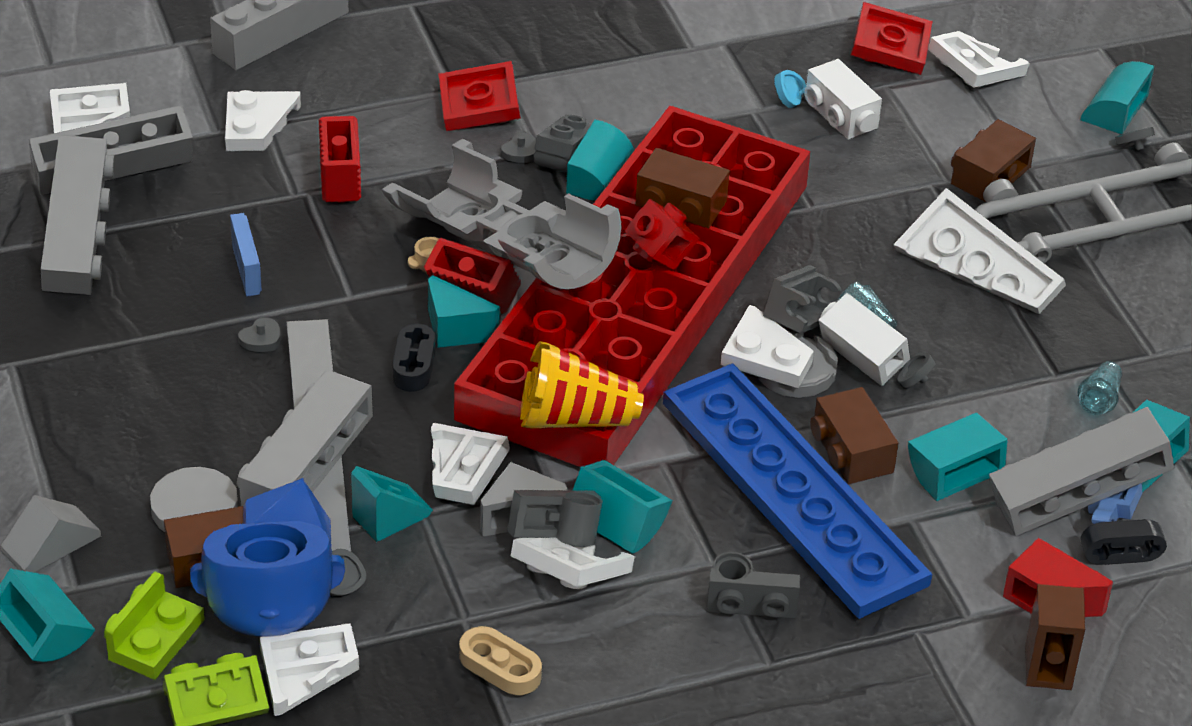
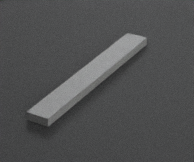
[287,319,351,552]

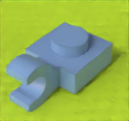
[1088,483,1142,524]

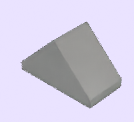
[480,462,568,537]
[1,495,101,573]

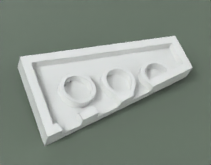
[893,188,1066,314]

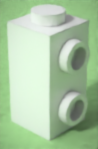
[804,59,882,139]
[819,293,910,386]

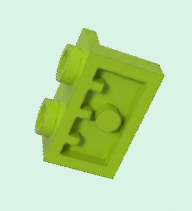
[104,571,205,680]
[163,653,269,726]

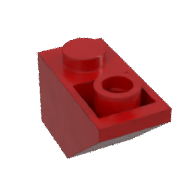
[1003,538,1113,617]

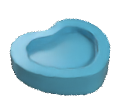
[774,70,806,108]

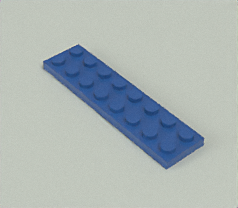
[663,363,932,619]

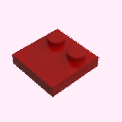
[851,2,933,75]
[439,61,521,131]

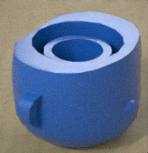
[190,521,345,636]

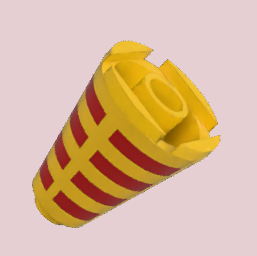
[520,341,644,428]

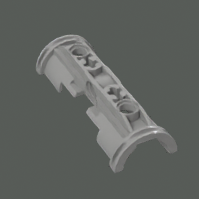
[382,139,621,289]

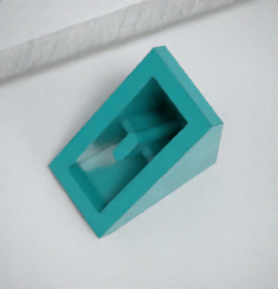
[428,275,500,348]
[351,466,433,542]

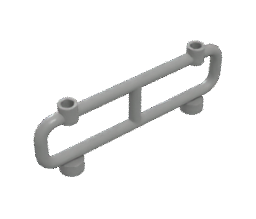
[975,143,1192,263]

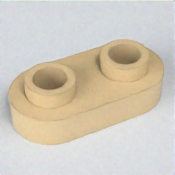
[459,626,542,695]

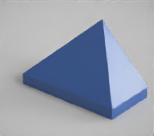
[243,478,331,543]

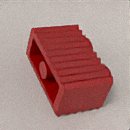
[319,116,361,202]
[424,238,521,314]

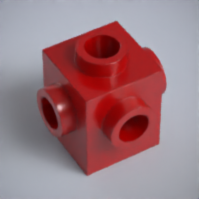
[624,199,700,270]

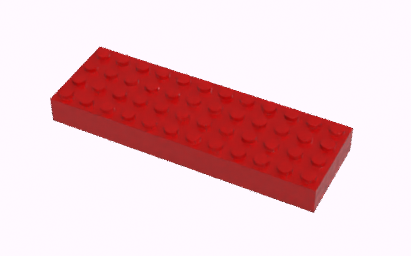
[454,105,811,467]

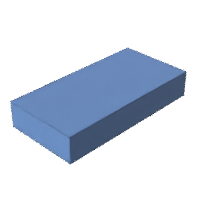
[230,213,262,296]

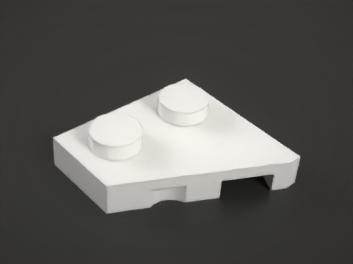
[928,31,1030,88]
[50,83,130,133]
[225,90,301,151]
[721,305,814,388]
[431,423,510,505]
[511,538,635,589]
[260,623,359,716]

